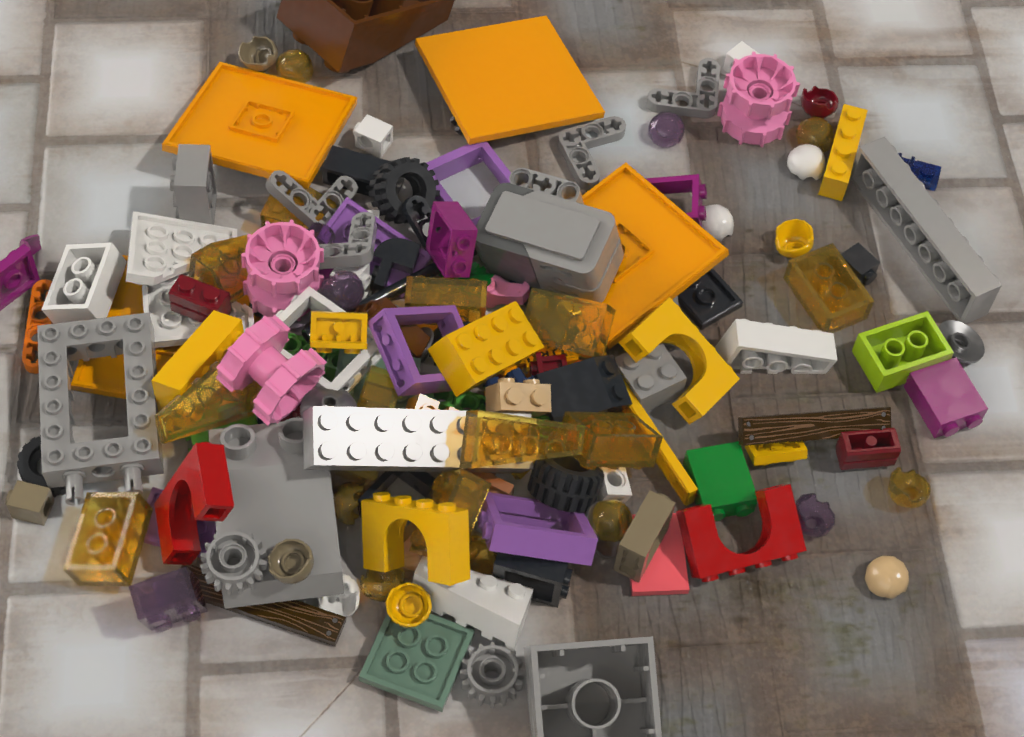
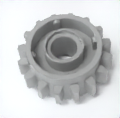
[200,528,268,595]
[460,642,525,708]

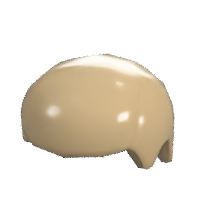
[865,556,909,599]

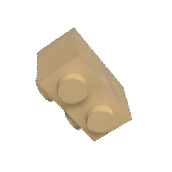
[485,378,552,417]

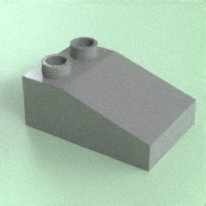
[208,417,344,609]
[524,636,662,737]

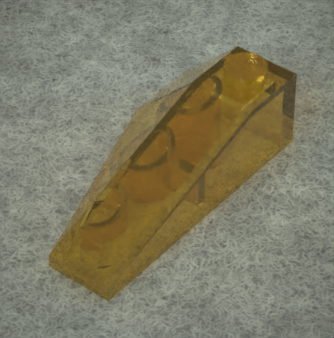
[188,233,253,304]
[155,358,262,444]

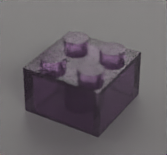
[129,566,208,632]

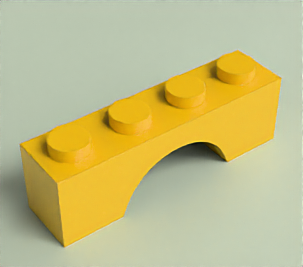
[818,104,868,201]

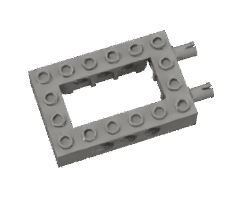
[37,313,164,506]

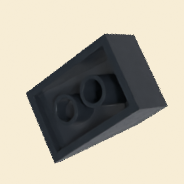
[534,354,632,427]

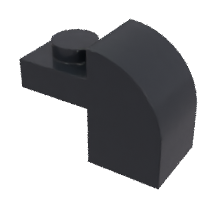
[371,238,421,291]

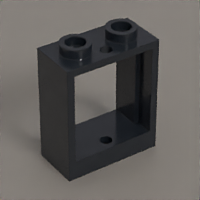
[358,471,445,542]
[493,552,573,608]

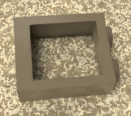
[613,490,676,583]

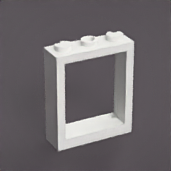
[276,286,382,407]

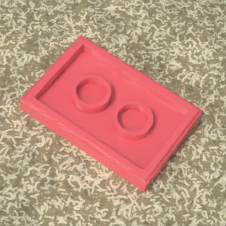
[623,513,690,596]

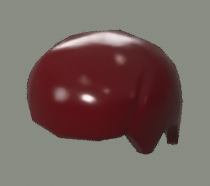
[801,86,839,119]

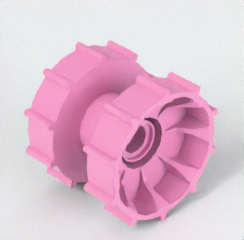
[717,51,800,147]
[241,219,324,321]
[216,315,327,426]

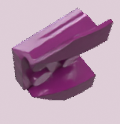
[0,234,41,311]

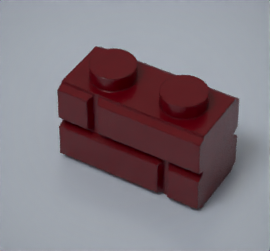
[168,274,232,323]
[835,428,901,470]

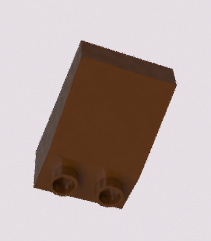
[276,0,455,73]

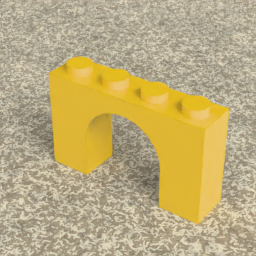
[618,297,740,424]
[361,492,470,586]

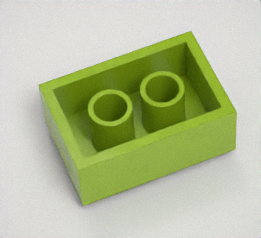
[852,311,954,393]

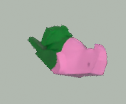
[438,262,530,308]

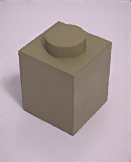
[6,480,55,526]

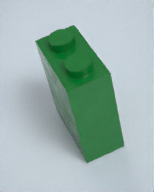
[683,441,757,522]

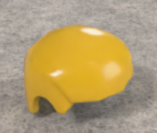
[775,219,814,258]
[385,582,432,628]

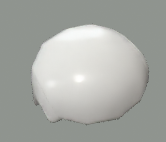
[787,144,826,180]
[702,204,734,242]
[316,573,360,617]

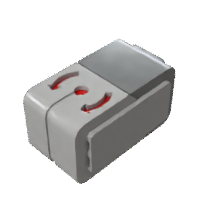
[475,168,624,306]

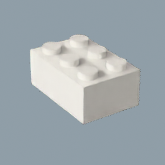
[41,243,127,324]

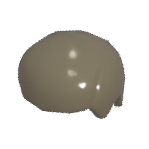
[238,36,278,72]
[267,539,314,584]

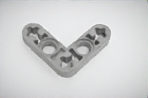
[646,58,720,119]
[558,116,626,191]
[265,170,358,232]
[319,212,377,269]

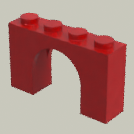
[154,442,234,565]
[676,484,807,582]

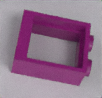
[645,174,707,227]
[425,201,478,278]

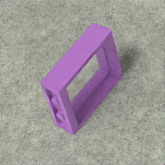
[427,141,521,226]
[367,305,464,397]
[474,491,598,566]

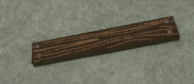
[738,407,892,446]
[171,565,346,647]

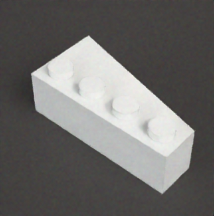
[715,319,837,374]
[412,556,534,652]

